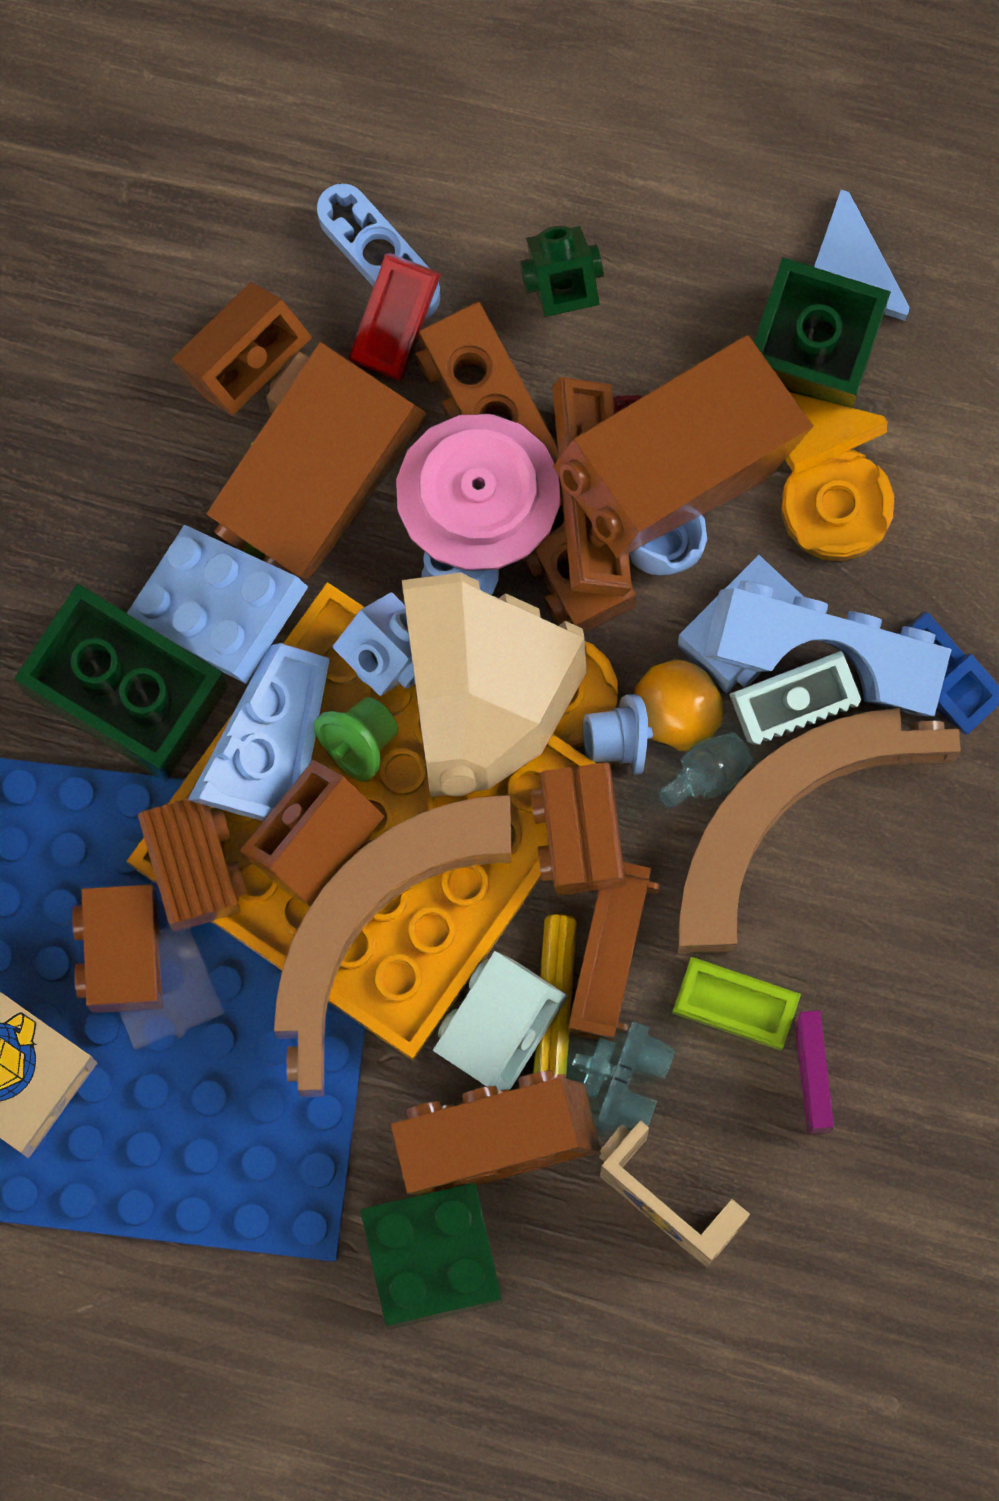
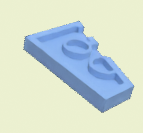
[188,643,330,821]

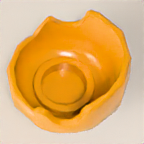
[634,660,724,751]

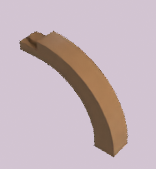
[677,708,961,954]
[274,795,511,1097]

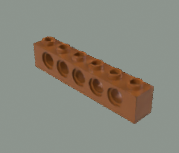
[415,302,636,633]

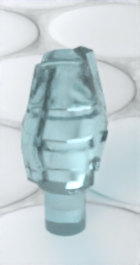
[658,732,754,809]

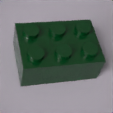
[14,583,228,782]

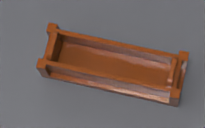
[568,862,660,1045]

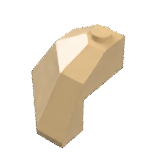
[402,572,587,797]

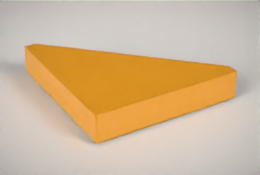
[785,392,887,475]

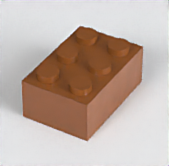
[391,1070,601,1195]

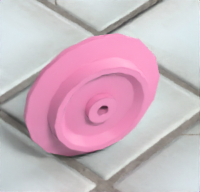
[396,414,560,571]

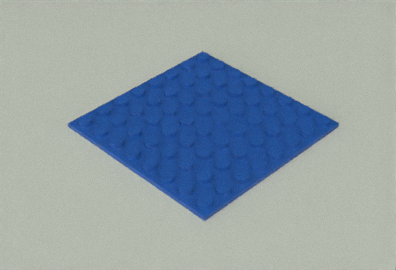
[0,758,366,1262]

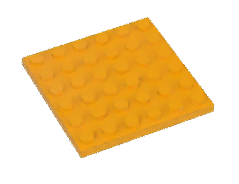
[127,582,596,1061]

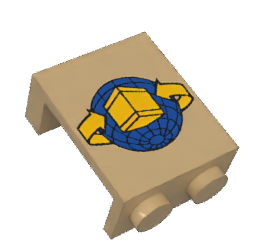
[0,992,97,1159]
[599,1120,750,1268]

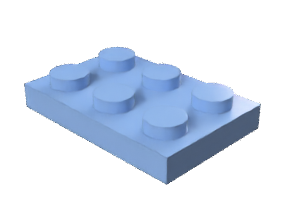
[127,525,308,684]

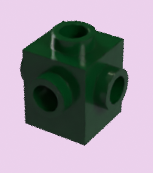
[520,226,604,317]

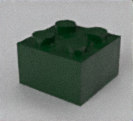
[754,257,891,408]
[360,1183,503,1330]

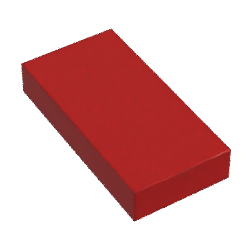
[348,253,441,380]

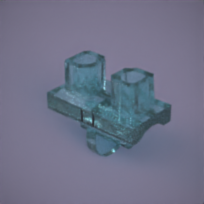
[572,1022,676,1133]

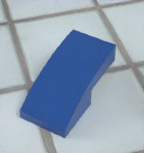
[899,612,999,735]

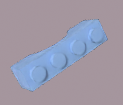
[703,581,952,716]

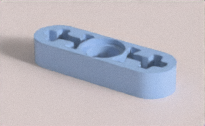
[317,184,440,319]

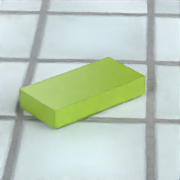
[672,957,801,1051]

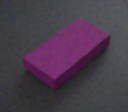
[794,1010,834,1135]

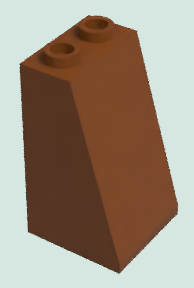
[553,335,814,559]
[206,342,430,580]

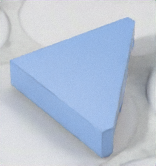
[814,190,910,321]

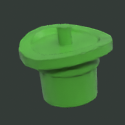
[313,697,398,782]

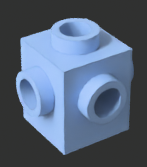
[332,592,415,696]

